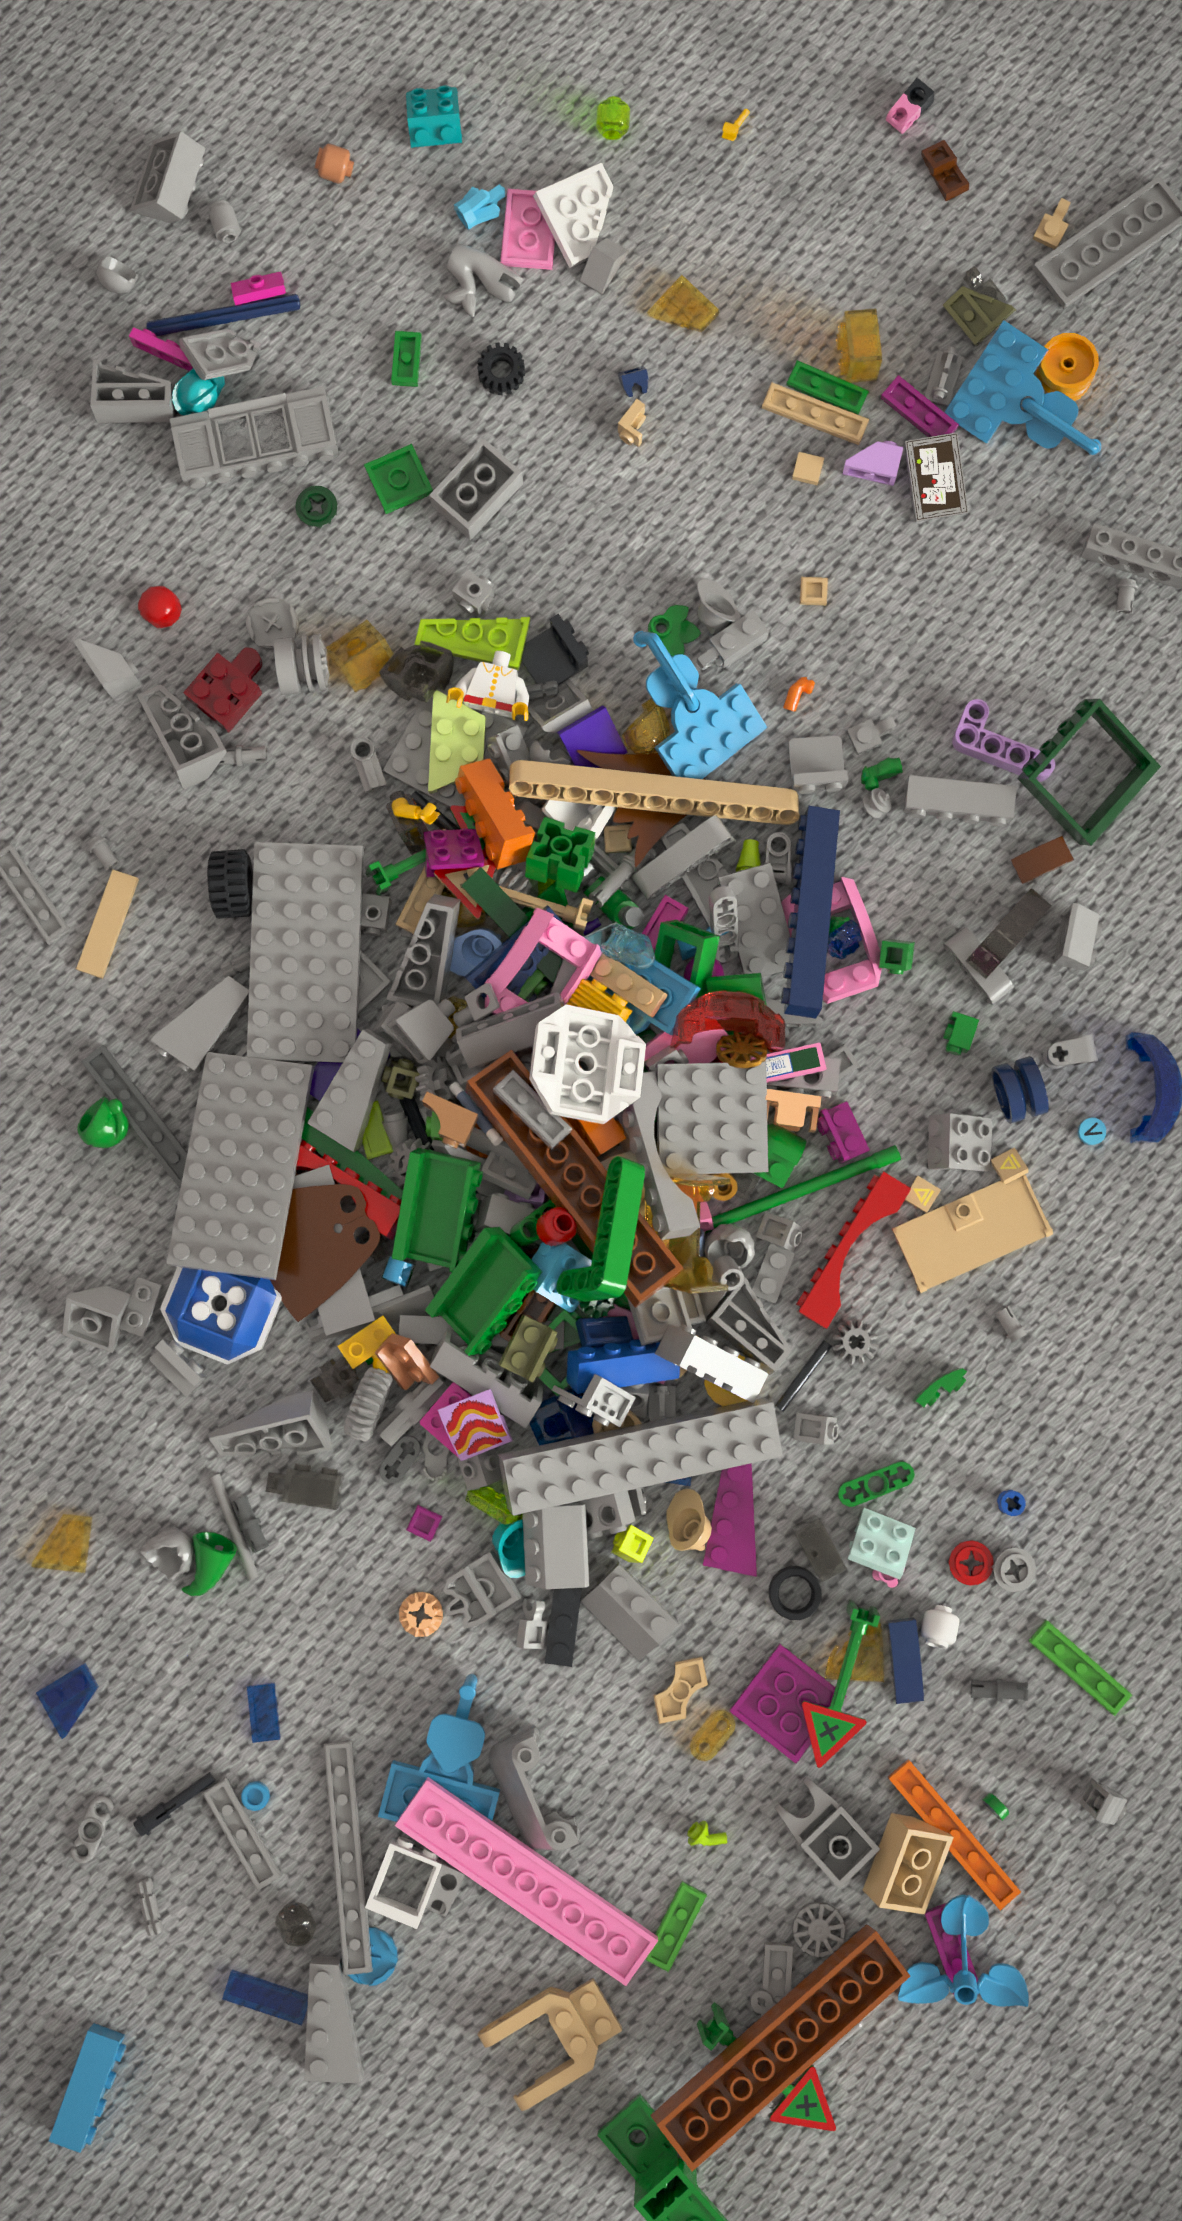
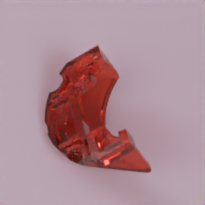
[670,991,785,1053]

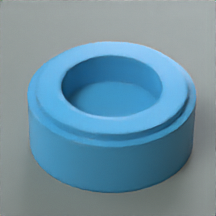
[241,1781,270,1811]

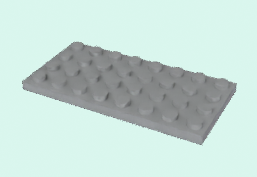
[247,842,364,1063]
[166,1052,314,1280]

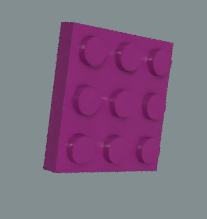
[729,1643,847,1763]

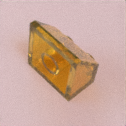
[326,620,399,693]

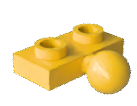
[337,1316,396,1374]

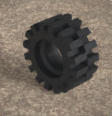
[477,342,525,395]

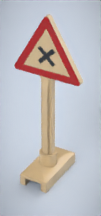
[434,858,593,936]

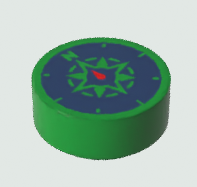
[982,1793,1009,1821]

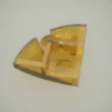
[825,1623,884,1682]

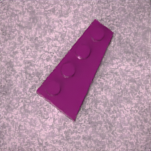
[703,1463,757,1577]

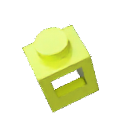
[611,1525,654,1563]

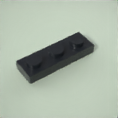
[545,1588,582,1667]

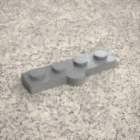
[750,1942,793,2018]

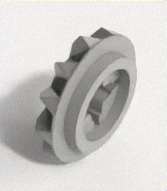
[992,1547,1036,1592]

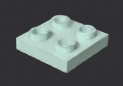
[847,1508,916,1580]

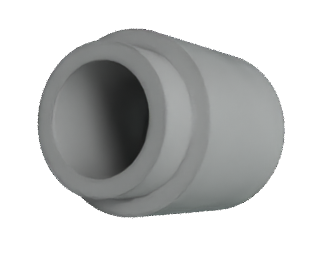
[209,200,241,243]

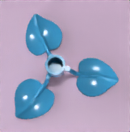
[898,1895,1029,2007]

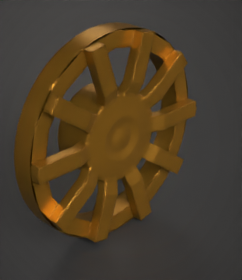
[716,1032,767,1068]

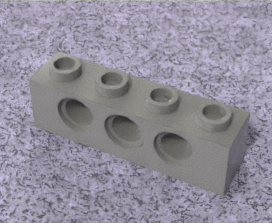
[1080,523,1182,590]
[730,1051,840,1099]

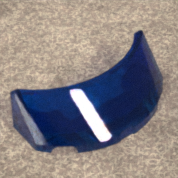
[1125,1032,1182,1143]

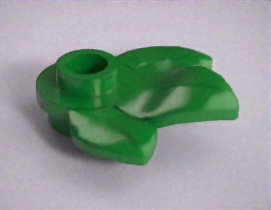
[648,605,701,656]

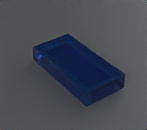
[247,1683,281,1743]

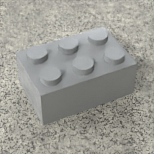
[429,438,523,541]

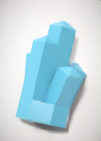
[454,185,505,230]

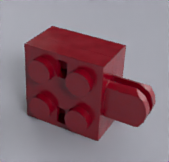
[183,647,263,733]

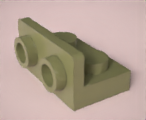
[498,1314,558,1383]

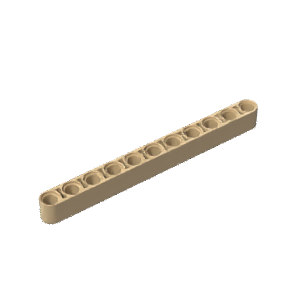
[509,760,800,825]

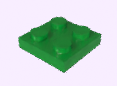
[364,444,433,514]

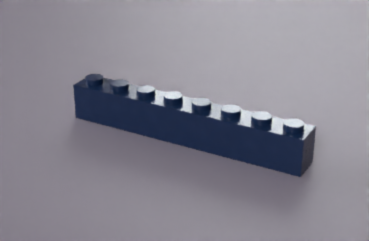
[781,805,840,1019]

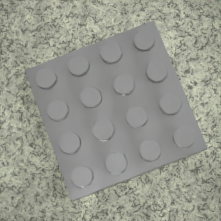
[383,679,527,808]
[656,1062,768,1175]

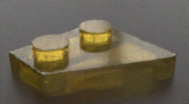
[647,275,720,332]
[31,1514,92,1573]

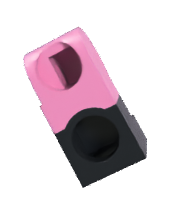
[886,77,935,134]

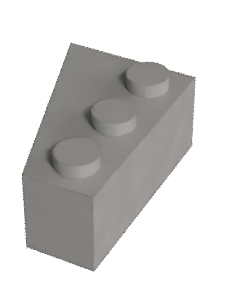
[90,359,176,423]
[706,1277,792,1375]

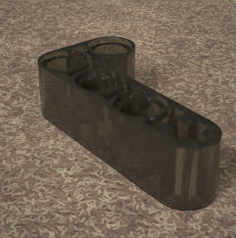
[966,888,1052,979]

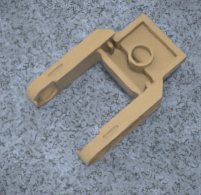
[477,1978,622,2111]

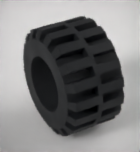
[207,849,253,919]

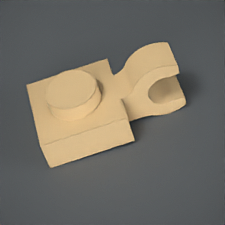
[1033,198,1071,250]

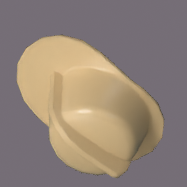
[667,1489,712,1551]

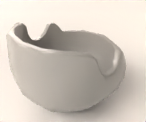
[96,256,138,294]
[529,740,572,765]

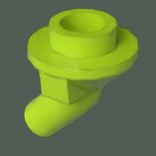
[687,1820,727,1846]

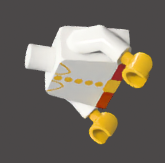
[446,651,529,721]

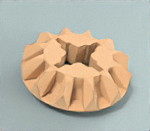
[399,1592,443,1637]

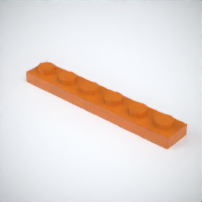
[888,1759,1021,1911]

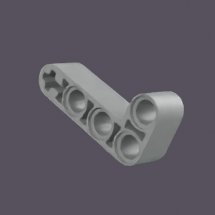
[632,815,736,900]

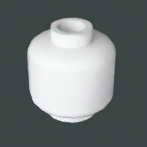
[921,1605,959,1649]

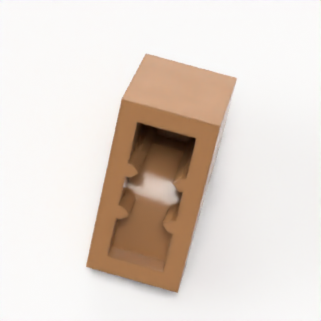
[422,1092,478,1149]

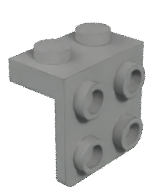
[788,735,848,794]
[927,1113,992,1172]

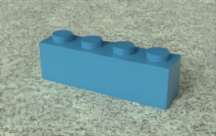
[49,2023,126,2153]

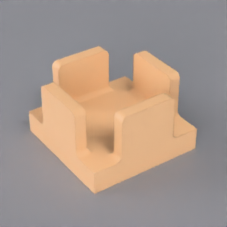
[765,1089,822,1133]

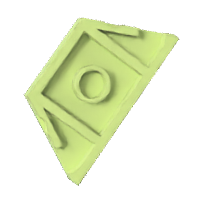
[428,690,486,794]

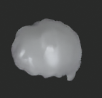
[704,1223,755,1269]

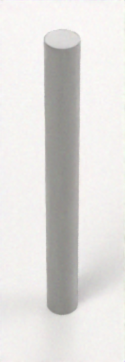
[209,1473,259,1580]

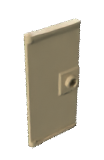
[892,1175,1053,1294]

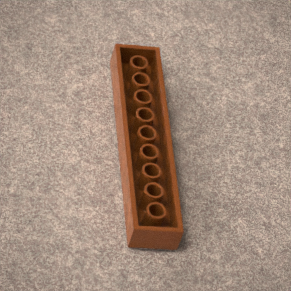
[465,1050,684,1308]
[650,1924,910,2172]

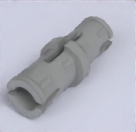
[217,745,268,767]

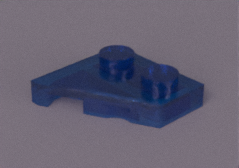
[36,1663,99,1739]

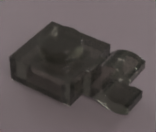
[963,266,1006,303]

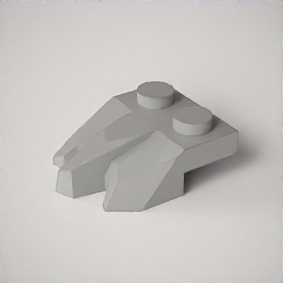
[443,1550,522,1629]

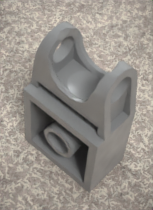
[774,1777,880,1889]

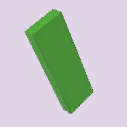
[645,1881,707,1972]

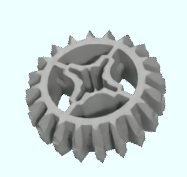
[344,1367,394,1442]

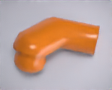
[783,677,815,712]

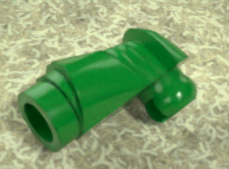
[861,757,903,791]

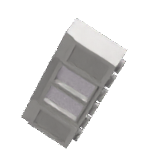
[170,386,340,489]

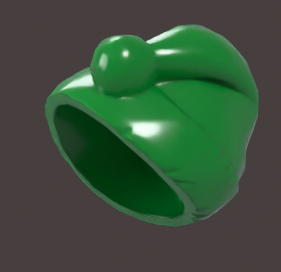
[77,1097,129,1148]

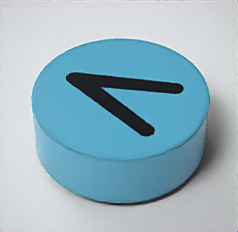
[1078,1118,1106,1145]

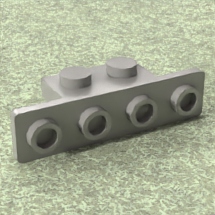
[466,1128,537,1200]

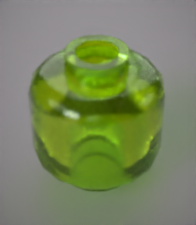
[596,96,630,140]

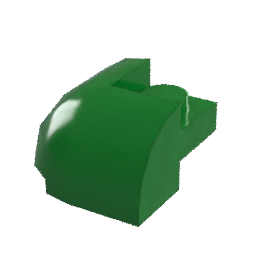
[754,1124,807,1189]

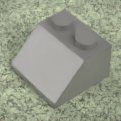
[1053,903,1102,971]

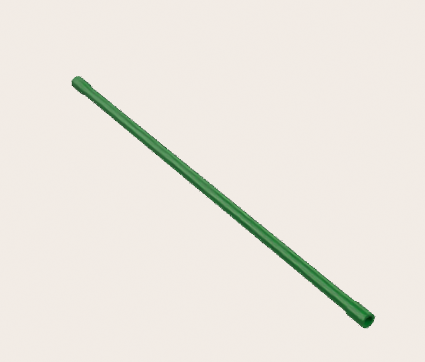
[366,1145,901,1365]

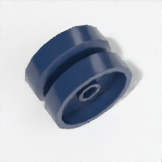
[991,1056,1049,1124]

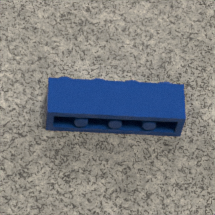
[567,1339,680,1394]

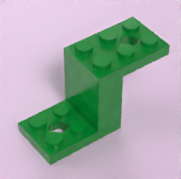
[597,2093,728,2221]

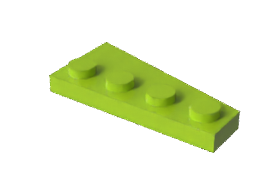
[414,617,530,670]

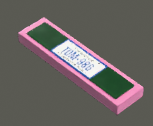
[750,1043,827,1083]

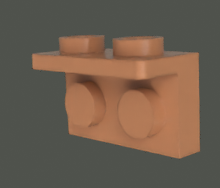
[375,1333,439,1390]

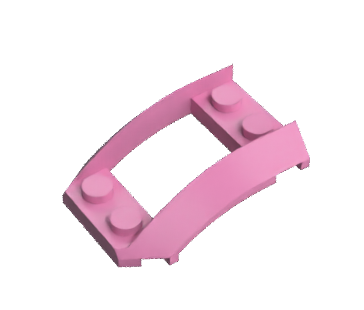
[781,877,882,1004]
[485,908,603,1015]

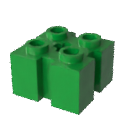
[525,817,596,893]

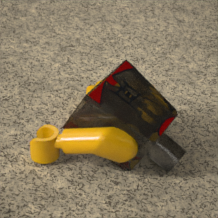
[386,791,440,855]

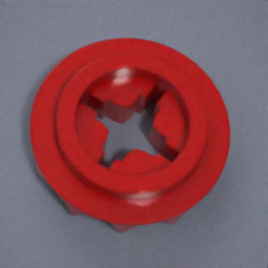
[948,1540,994,1585]

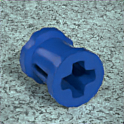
[997,1490,1026,1516]

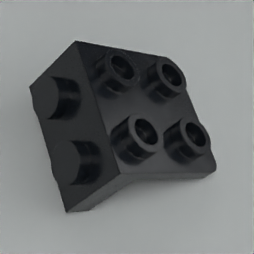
[521,613,589,685]

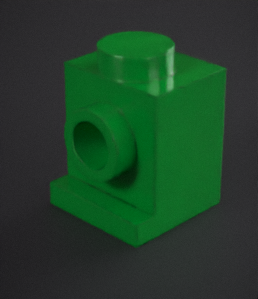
[943,1011,979,1056]

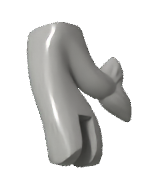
[444,244,523,317]

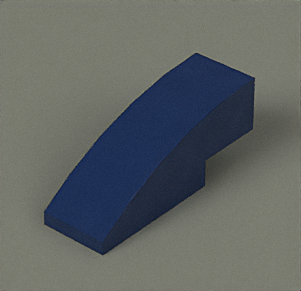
[886,1617,924,1704]

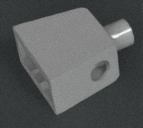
[387,999,455,1064]

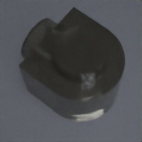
[358,1230,393,1263]

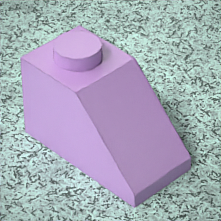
[843,441,903,486]

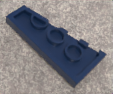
[464,905,564,1000]

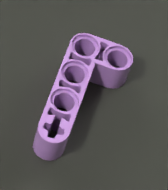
[952,699,1055,782]

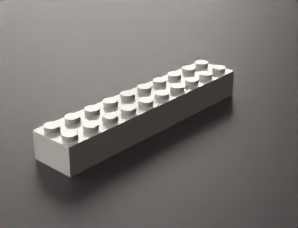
[498,1397,783,1515]

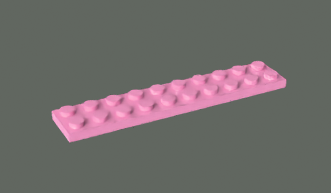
[395,1777,658,1986]

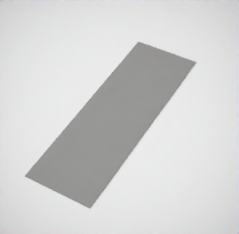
[292,1165,375,1336]

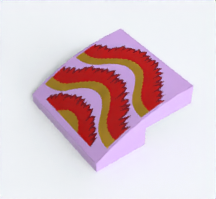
[438,1389,513,1461]

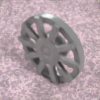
[792,1902,845,1957]

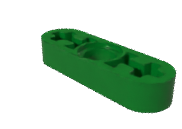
[837,1461,915,1507]

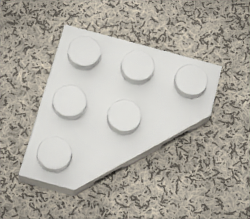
[533,163,613,268]

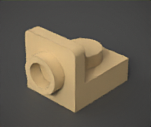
[618,399,646,447]

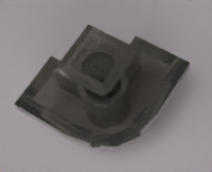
[379,641,454,703]

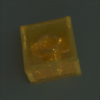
[836,308,882,383]

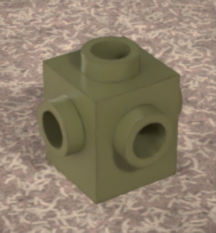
[381,1058,420,1099]

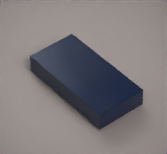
[575,1316,634,1348]

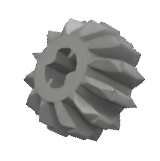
[492,865,532,905]
[832,1319,879,1365]

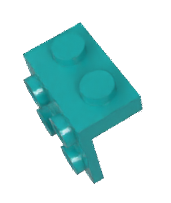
[406,85,462,148]

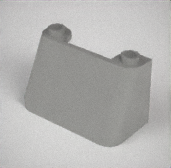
[489,1726,580,1851]

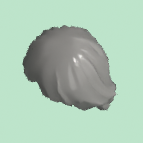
[141,1528,195,1580]

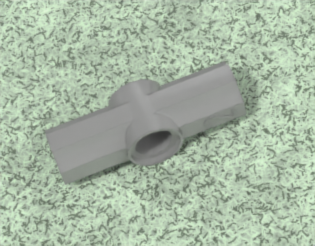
[375,1375,449,1447]

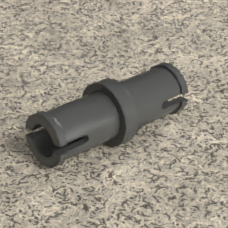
[231,1496,269,1553]
[971,1679,1028,1702]

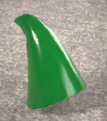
[182,1532,237,1596]

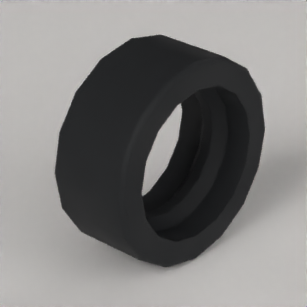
[769,1566,822,1620]

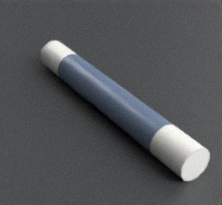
[449,1082,503,1146]

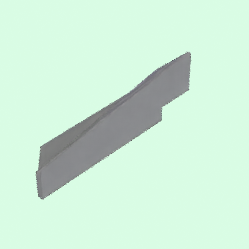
[304,1285,435,1342]

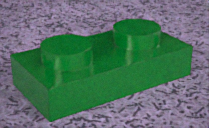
[391,331,422,387]

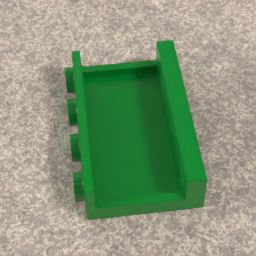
[392,1148,483,1273]
[425,1226,542,1356]

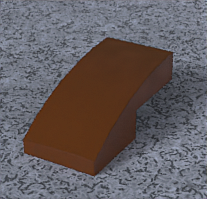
[921,140,969,201]
[1011,836,1074,884]

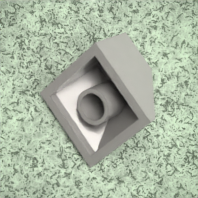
[73,639,139,699]
[528,679,593,734]
[62,1285,131,1353]

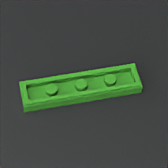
[1028,1620,1132,1716]

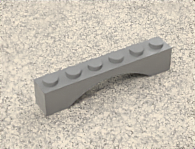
[622,1071,700,1240]

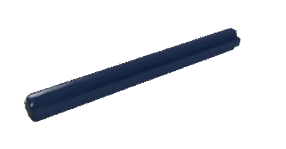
[146,294,301,336]

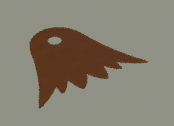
[576,750,706,868]

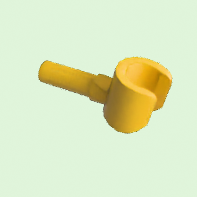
[721,109,749,141]

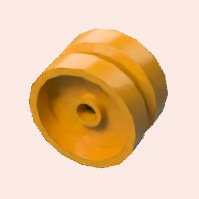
[1034,333,1099,401]

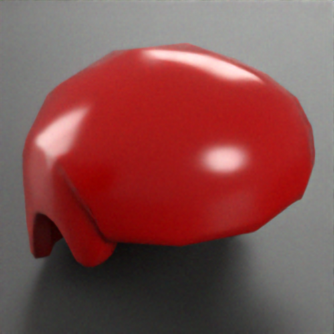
[138,586,182,628]

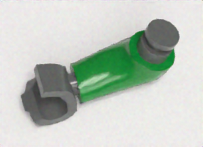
[577,863,644,930]

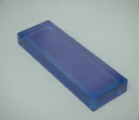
[222,1970,308,2026]

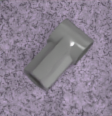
[350,737,387,793]

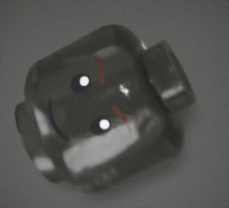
[275,1902,316,1947]

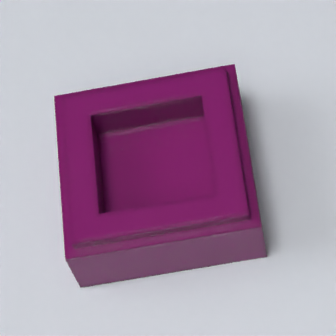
[406,1505,443,1542]

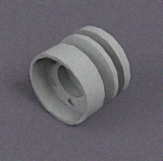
[274,634,330,695]

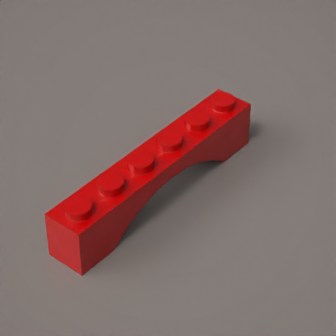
[296,1140,402,1240]
[796,1171,912,1329]

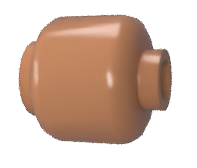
[314,143,354,184]

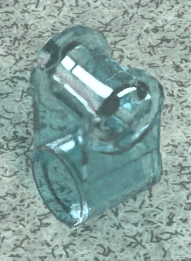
[600,924,655,969]

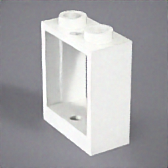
[365,1837,443,1929]

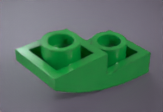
[913,1368,967,1408]

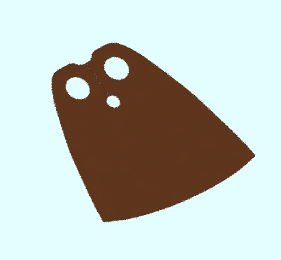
[270,1184,380,1322]

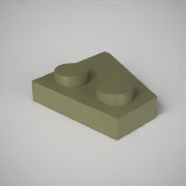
[943,286,1016,346]

